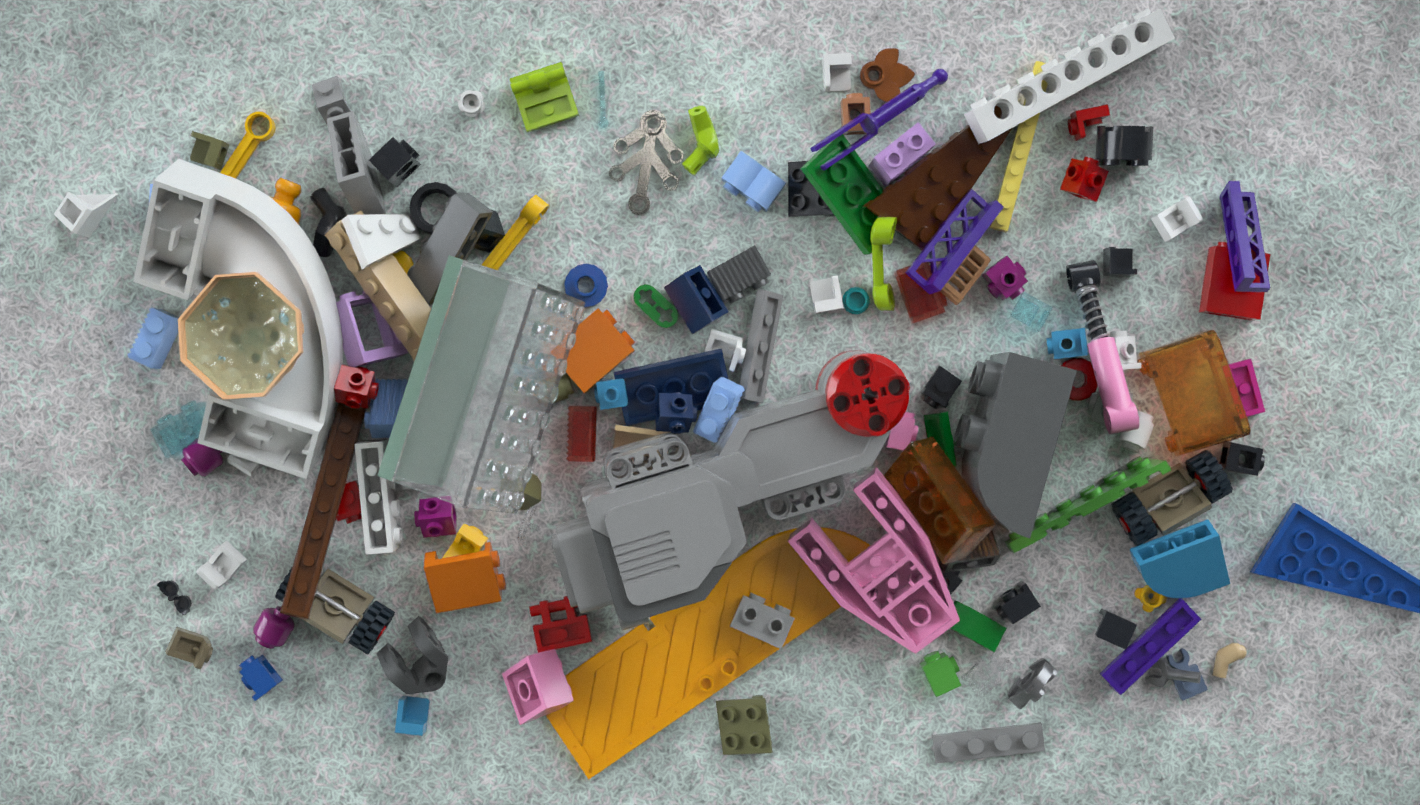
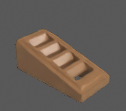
[940,245,991,305]

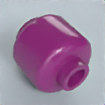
[181,437,224,477]
[253,606,295,649]

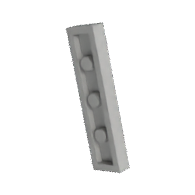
[739,289,783,403]
[932,722,1045,763]

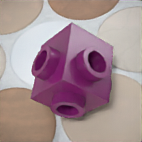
[982,255,1028,300]
[414,496,457,538]

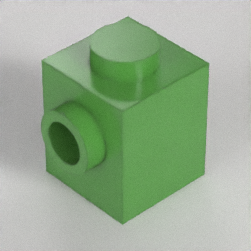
[919,651,962,697]

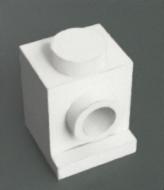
[1110,331,1142,370]

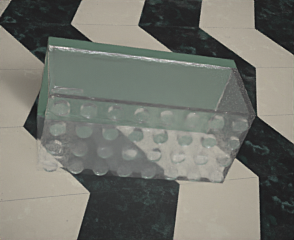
[377,255,585,514]

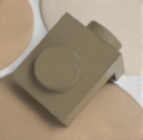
[165,627,213,669]

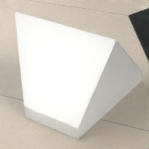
[54,192,118,238]

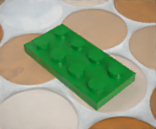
[800,134,883,255]

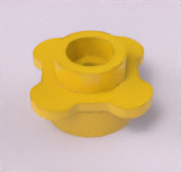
[1134,585,1167,612]

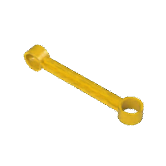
[220,112,276,179]
[480,195,550,274]

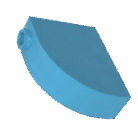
[1130,519,1230,598]

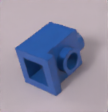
[239,655,283,701]

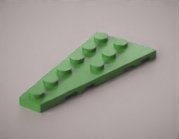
[1005,456,1171,553]

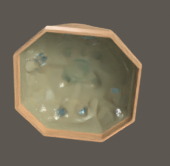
[178,272,304,399]

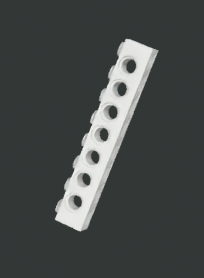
[964,8,1175,144]

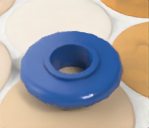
[564,263,608,307]

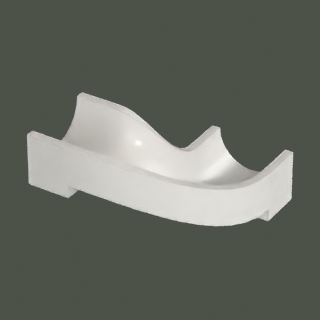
[133,159,343,479]

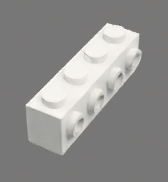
[355,439,403,555]

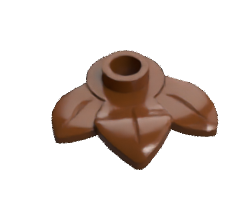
[860,48,915,102]

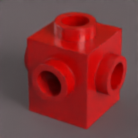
[1060,156,1109,202]
[334,365,379,409]

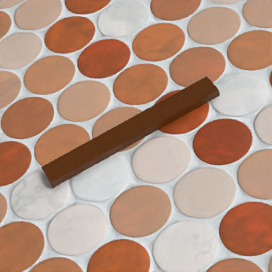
[280,402,366,620]

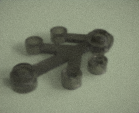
[609,110,684,216]

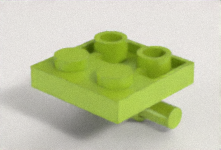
[510,62,580,133]

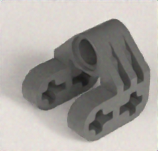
[377,616,448,694]

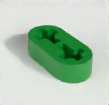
[634,284,678,328]

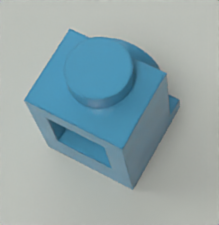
[1046,328,1088,359]

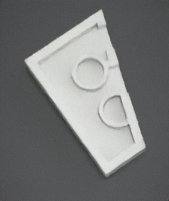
[342,214,421,270]

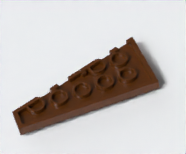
[863,105,1012,251]

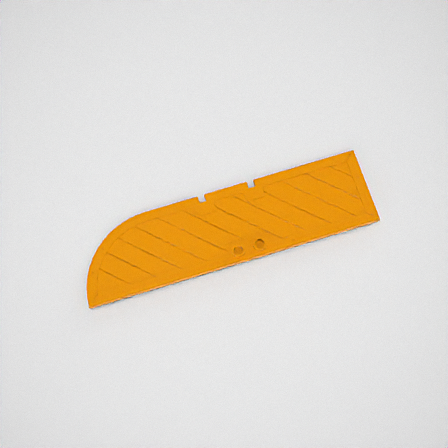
[546,527,871,779]

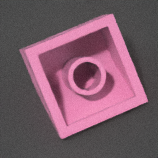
[502,649,574,725]

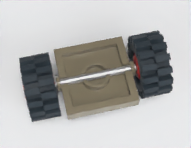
[1111,450,1233,546]
[275,567,395,655]

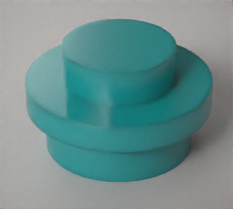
[842,287,870,315]

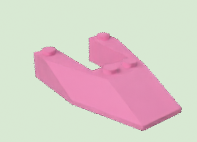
[788,467,960,654]

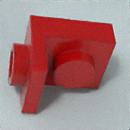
[1067,104,1110,141]
[337,480,362,524]

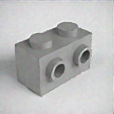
[730,593,795,649]

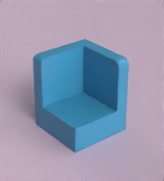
[395,696,430,736]

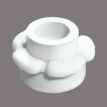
[458,90,485,117]

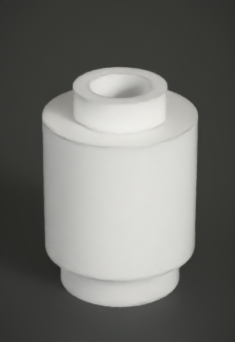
[1119,411,1154,453]

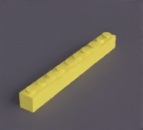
[990,61,1048,233]

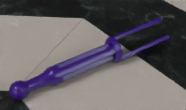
[810,69,948,170]

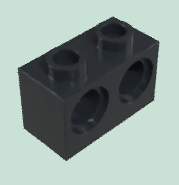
[369,137,421,187]

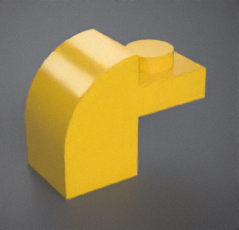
[442,524,489,558]

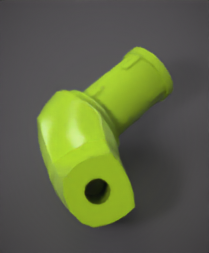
[682,105,719,176]

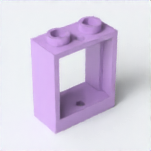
[868,122,936,187]
[336,291,409,367]

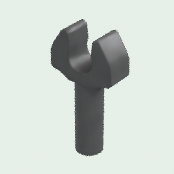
[1147,658,1201,687]

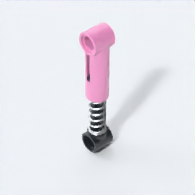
[1066,260,1139,434]

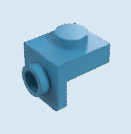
[594,378,628,410]

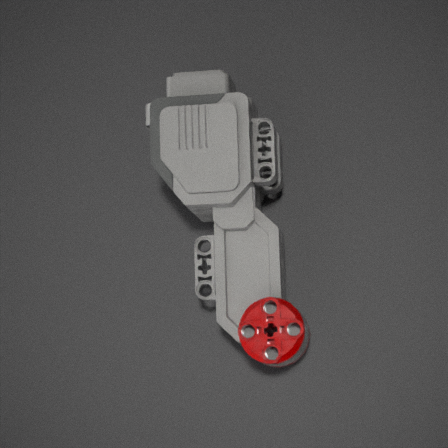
[551,350,910,631]

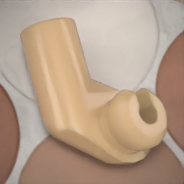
[1212,643,1247,678]

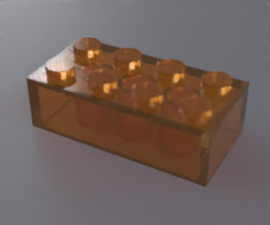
[884,437,996,564]

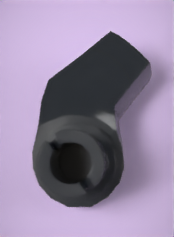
[310,188,347,257]

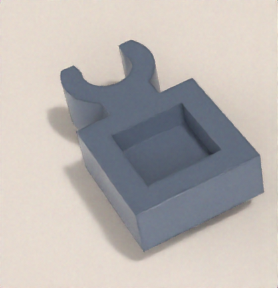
[1167,648,1208,701]

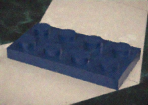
[614,348,729,426]

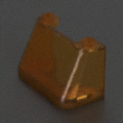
[1138,330,1251,456]

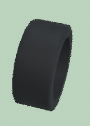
[409,182,458,235]

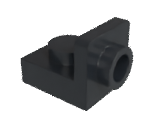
[920,366,962,410]

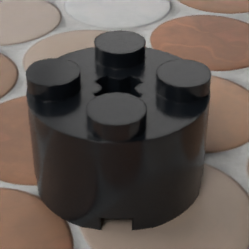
[1095,126,1154,166]

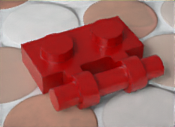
[529,596,593,653]

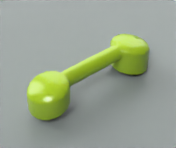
[870,217,897,311]

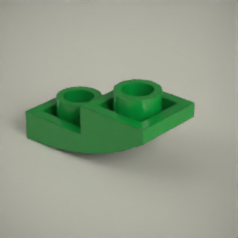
[949,600,1007,653]

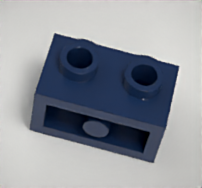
[664,265,729,334]

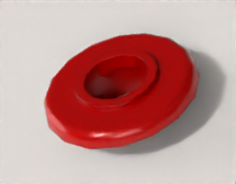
[1061,358,1098,401]

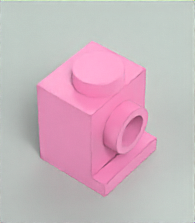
[885,412,918,453]

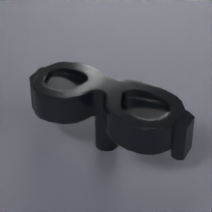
[157,580,192,615]

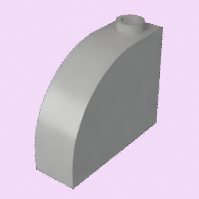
[327,111,386,215]

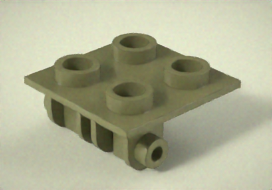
[716,695,773,755]

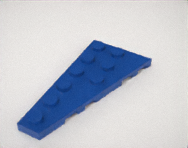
[1250,503,1420,613]

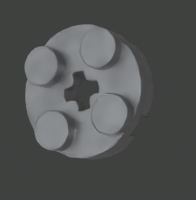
[1007,658,1058,709]

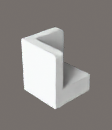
[822,53,852,92]
[809,275,843,314]

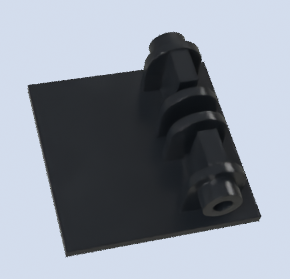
[788,161,835,217]

